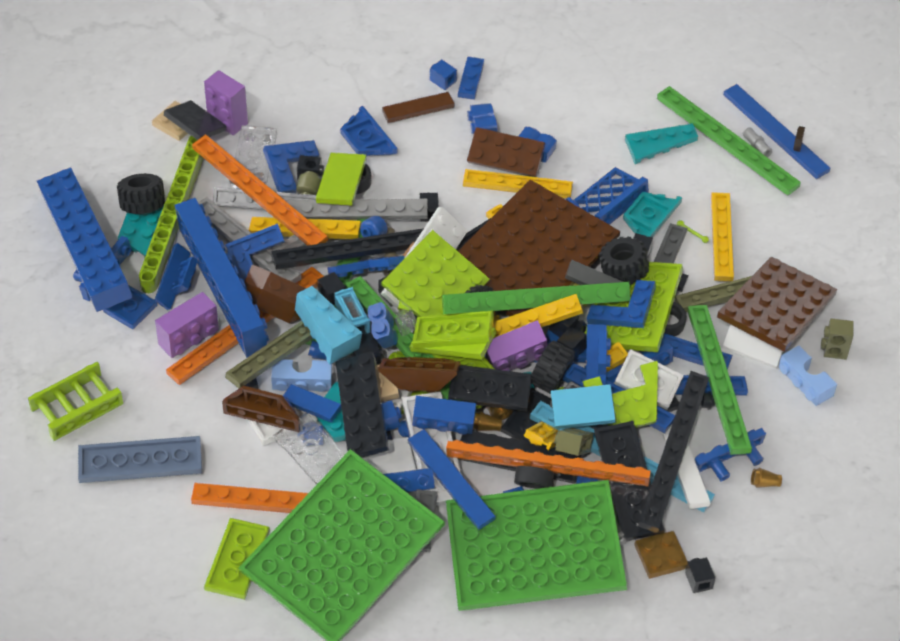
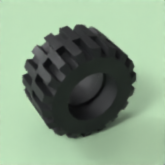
[117,173,165,214]
[599,236,649,285]
[531,340,575,394]

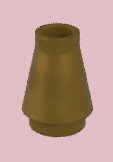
[473,412,502,431]
[751,467,782,488]

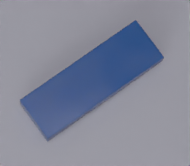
[283,384,342,423]

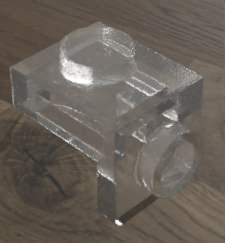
[395,310,416,336]

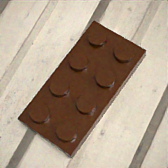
[467,127,546,177]

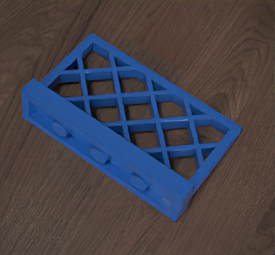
[573,167,649,225]

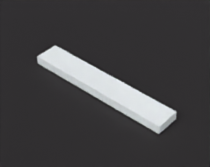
[661,425,710,509]

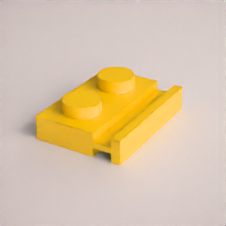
[524,421,559,450]

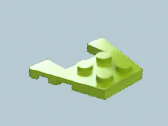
[583,361,658,428]

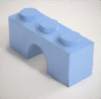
[779,346,837,406]
[271,359,332,392]

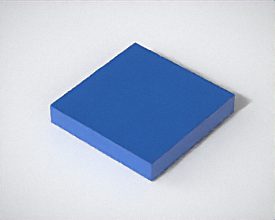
[103,285,158,330]

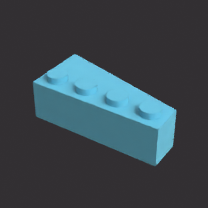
[295,286,362,365]

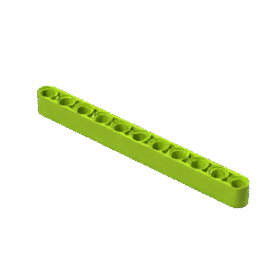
[139,136,204,293]

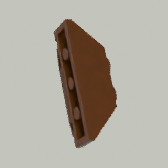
[244,265,306,323]
[378,357,461,393]
[222,386,300,432]

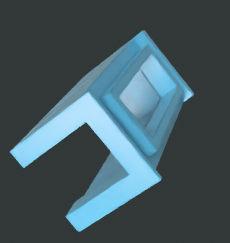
[335,287,370,333]

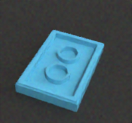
[551,384,615,429]

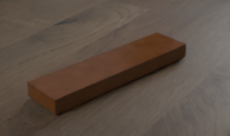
[382,91,454,123]

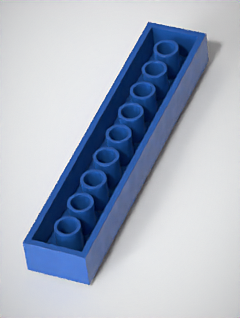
[37,167,133,312]
[174,198,269,358]

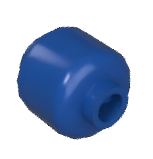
[360,216,388,237]

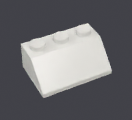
[722,325,784,369]

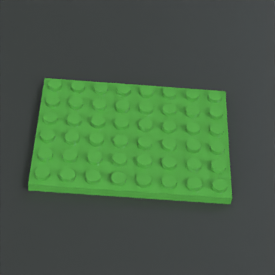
[239,449,445,641]
[446,480,627,611]

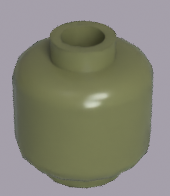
[296,171,321,195]

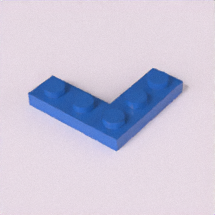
[263,140,319,193]
[225,224,285,292]
[327,256,405,277]
[587,280,656,328]

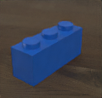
[412,396,476,434]

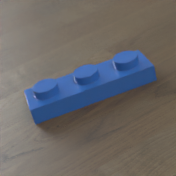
[458,56,484,100]

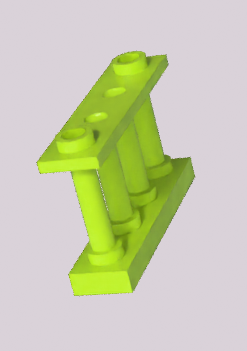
[28,362,123,441]

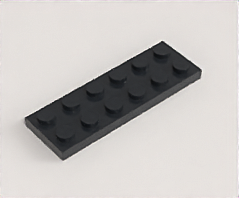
[336,351,389,458]
[594,421,665,542]

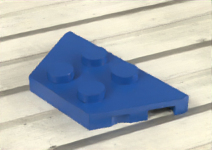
[340,106,398,156]

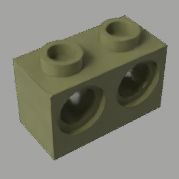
[821,318,854,360]
[554,428,594,456]

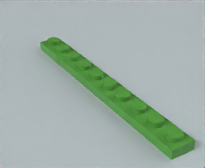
[657,86,801,196]
[345,276,451,400]
[442,282,630,314]
[687,305,752,455]

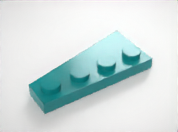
[625,123,698,164]

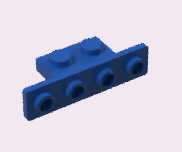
[154,243,198,310]
[586,324,611,385]
[383,468,435,493]

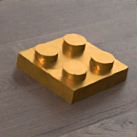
[634,530,687,579]

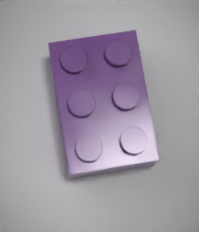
[204,70,248,136]
[155,292,219,358]
[486,320,548,371]

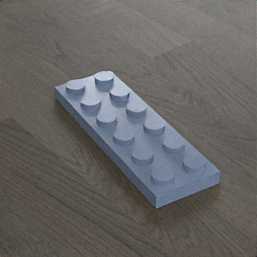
[78,436,202,483]

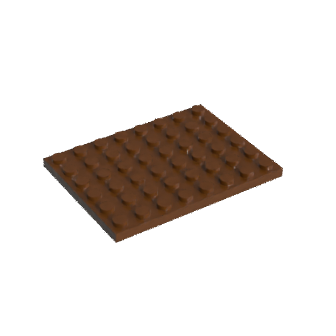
[458,179,620,316]

